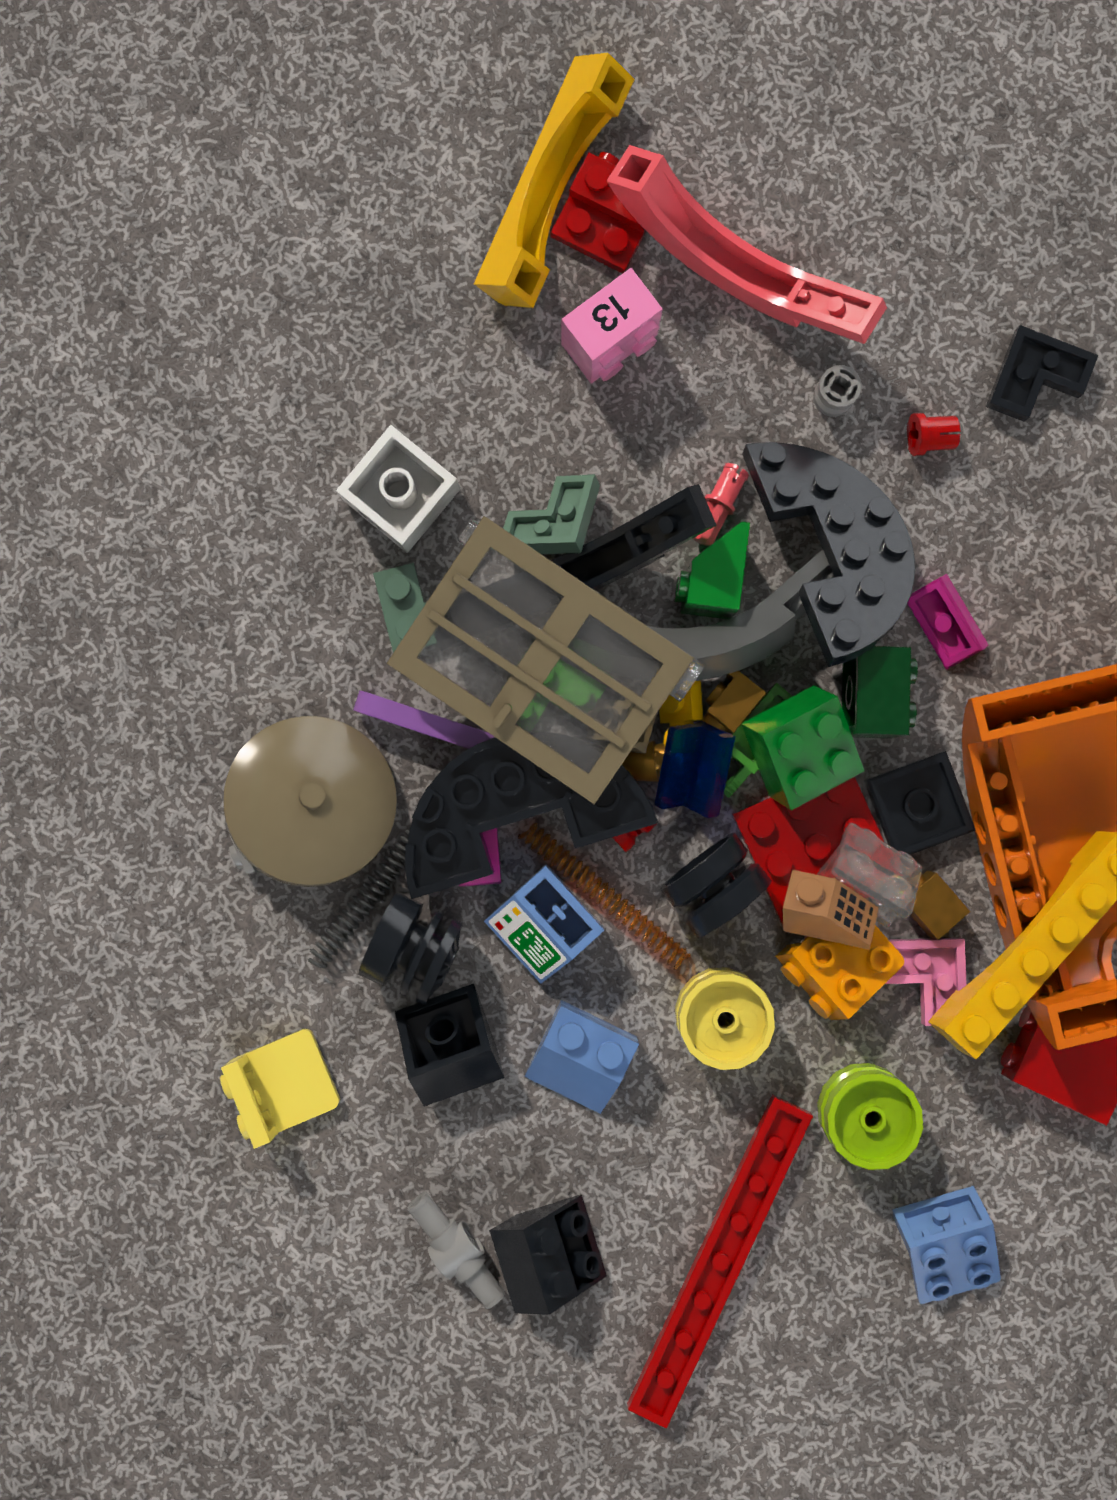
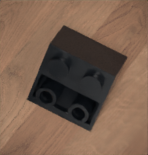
[489,1195,607,1315]

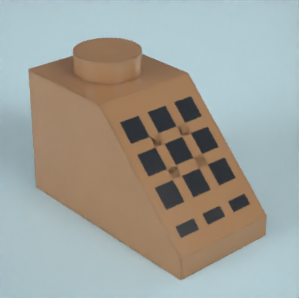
[783,870,879,950]

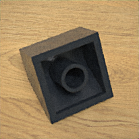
[395,983,505,1107]

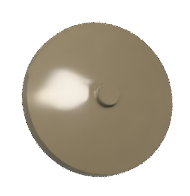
[223,716,397,887]

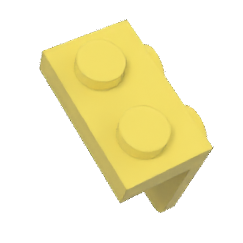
[220,1029,340,1149]

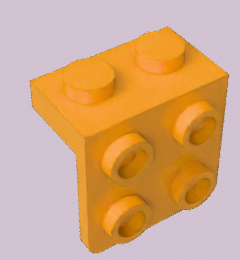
[775,925,904,1020]

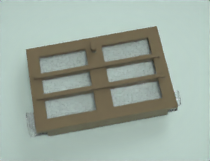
[387,516,705,804]

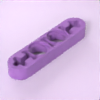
[353,690,494,749]

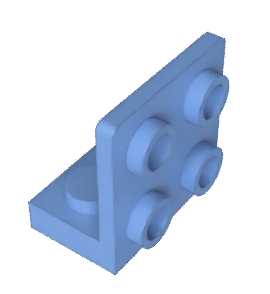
[892,1186,1001,1304]

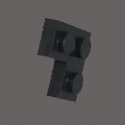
[985,325,1099,422]

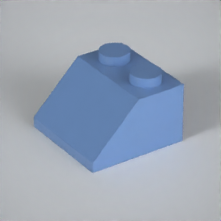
[524,1000,639,1114]

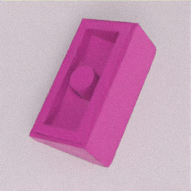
[907,574,989,670]

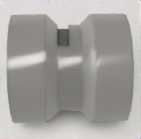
[813,365,862,417]

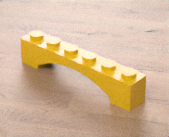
[474,53,635,308]
[928,831,1117,1060]

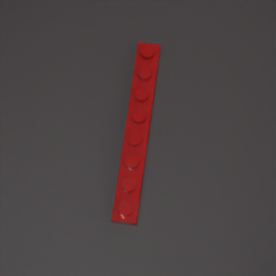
[627,1094,813,1429]

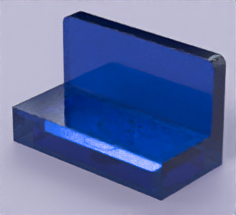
[654,722,736,818]

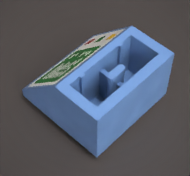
[484,864,604,984]

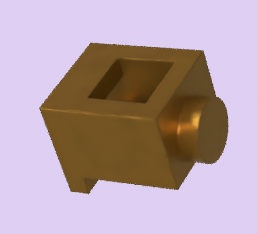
[702,671,766,736]

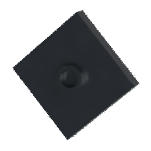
[864,751,976,860]

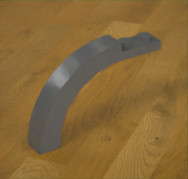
[568,549,835,682]

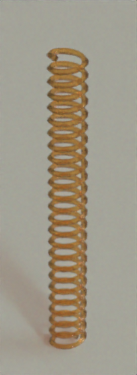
[518,823,691,970]

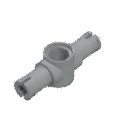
[407,1191,505,1309]

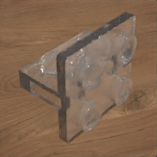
[817,822,922,928]

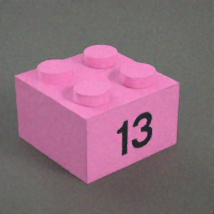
[561,268,663,384]

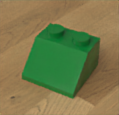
[674,522,750,619]

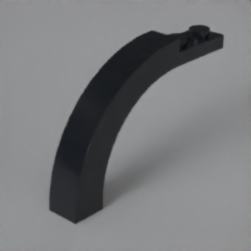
[434,484,717,651]

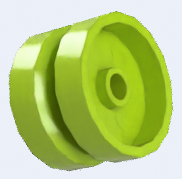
[817,1063,923,1170]

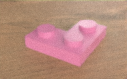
[885,938,967,1026]

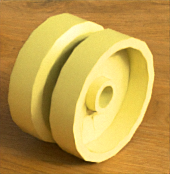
[675,967,775,1070]

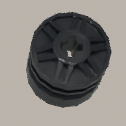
[358,892,463,1005]

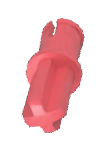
[693,463,749,546]

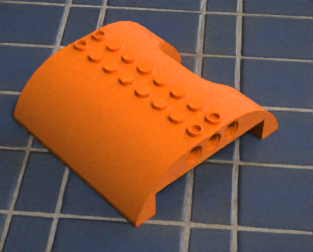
[962,664,1117,1050]

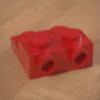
[550,152,646,274]

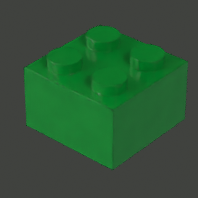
[741,686,865,810]

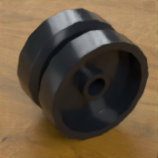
[660,833,772,938]

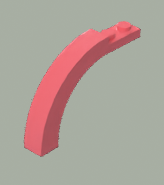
[607,145,887,344]

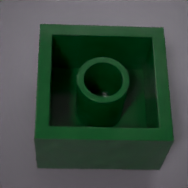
[841,646,918,739]

